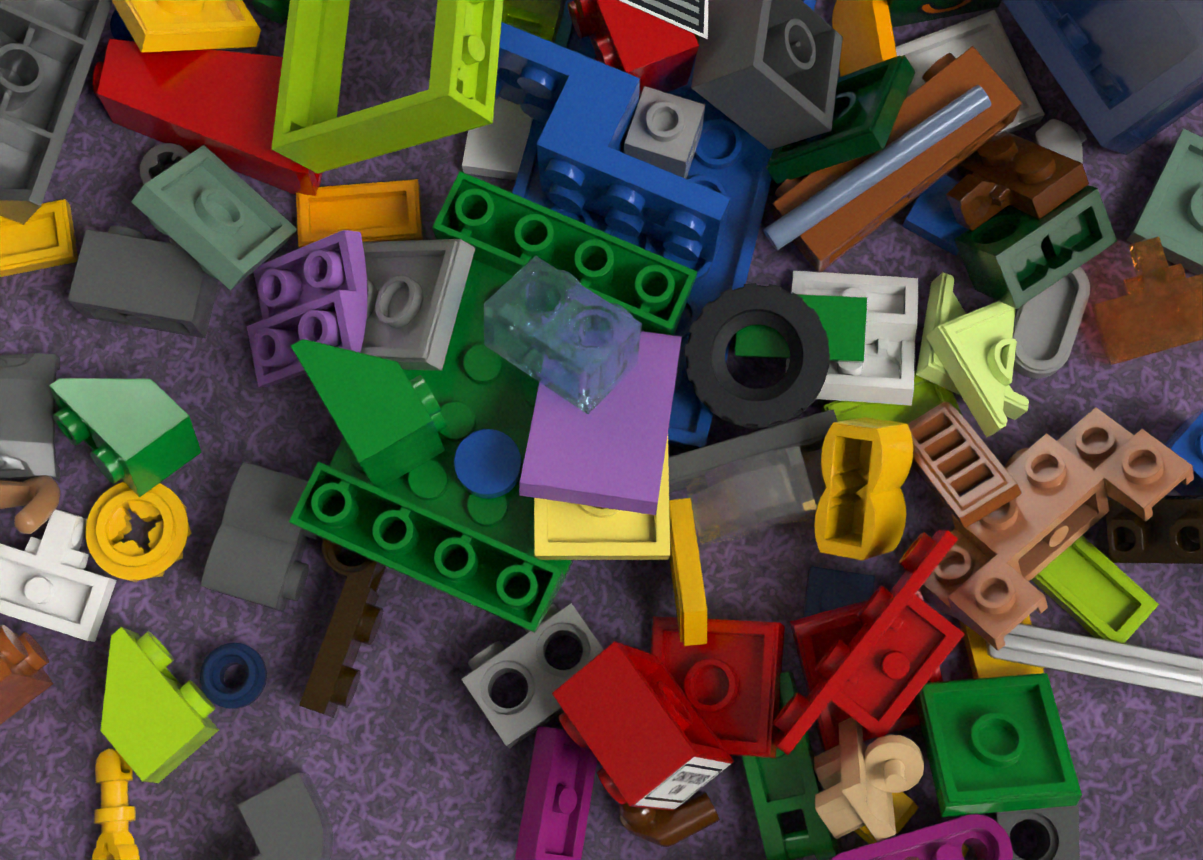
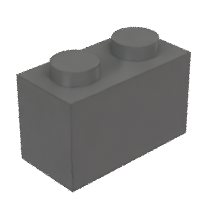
[68,226,219,339]

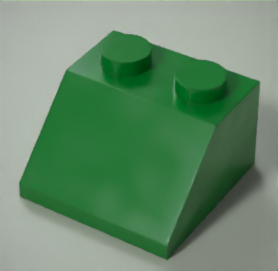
[291,339,447,489]

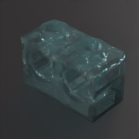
[484,256,642,414]

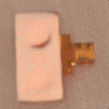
[1091,236,1203,365]

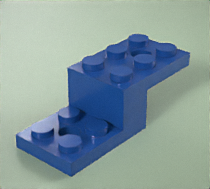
[495,22,731,263]

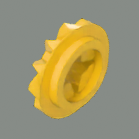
[86,482,192,582]

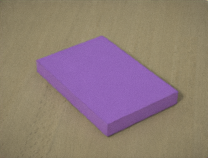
[519,319,682,515]

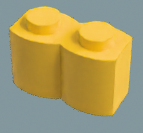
[814,417,913,561]

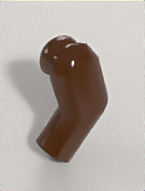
[619,791,720,847]

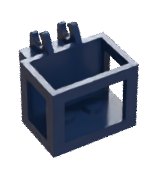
[1002,0,1203,155]

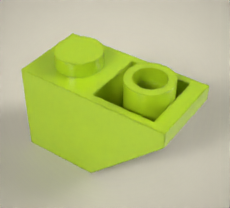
[100,627,219,783]

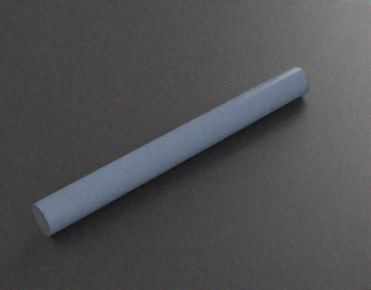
[763,85,991,251]

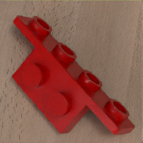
[773,530,965,755]

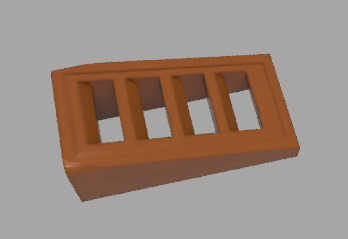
[908,402,1022,528]

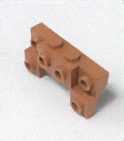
[919,407,1194,651]

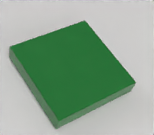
[914,673,1082,817]

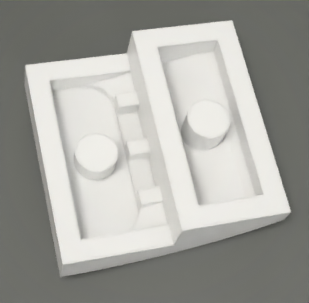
[786,270,918,406]

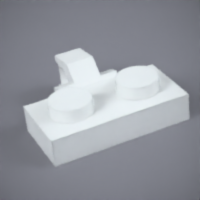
[0,509,117,642]

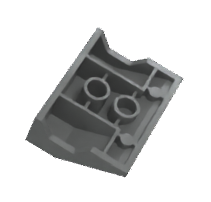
[0,0,112,224]

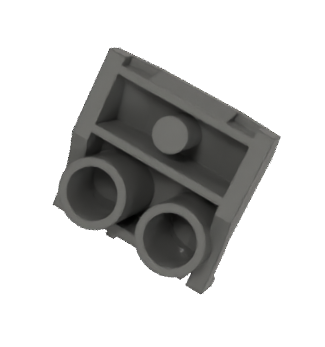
[0,353,60,482]

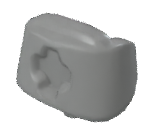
[1035,119,1087,164]

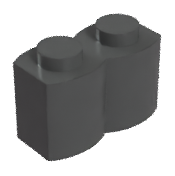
[201,462,319,612]

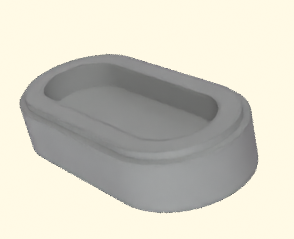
[1012,267,1090,379]

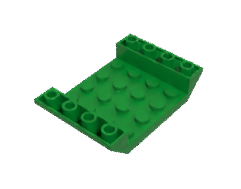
[289,171,697,633]

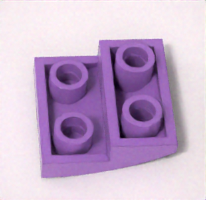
[247,230,368,387]

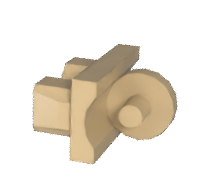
[814,717,924,842]

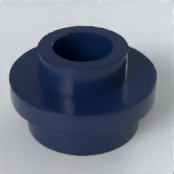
[200,643,267,709]

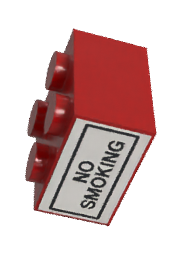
[552,641,734,811]

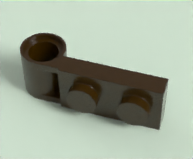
[299,539,386,718]

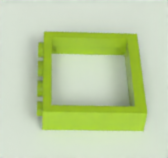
[272,0,503,174]

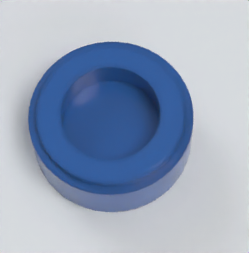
[454,429,522,499]

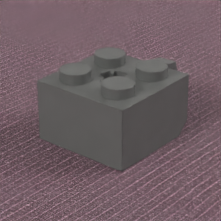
[691,0,843,150]

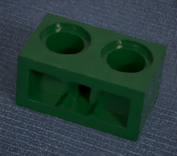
[954,185,1117,309]

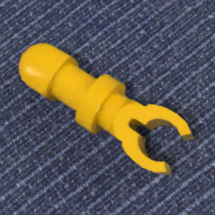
[92,748,140,860]

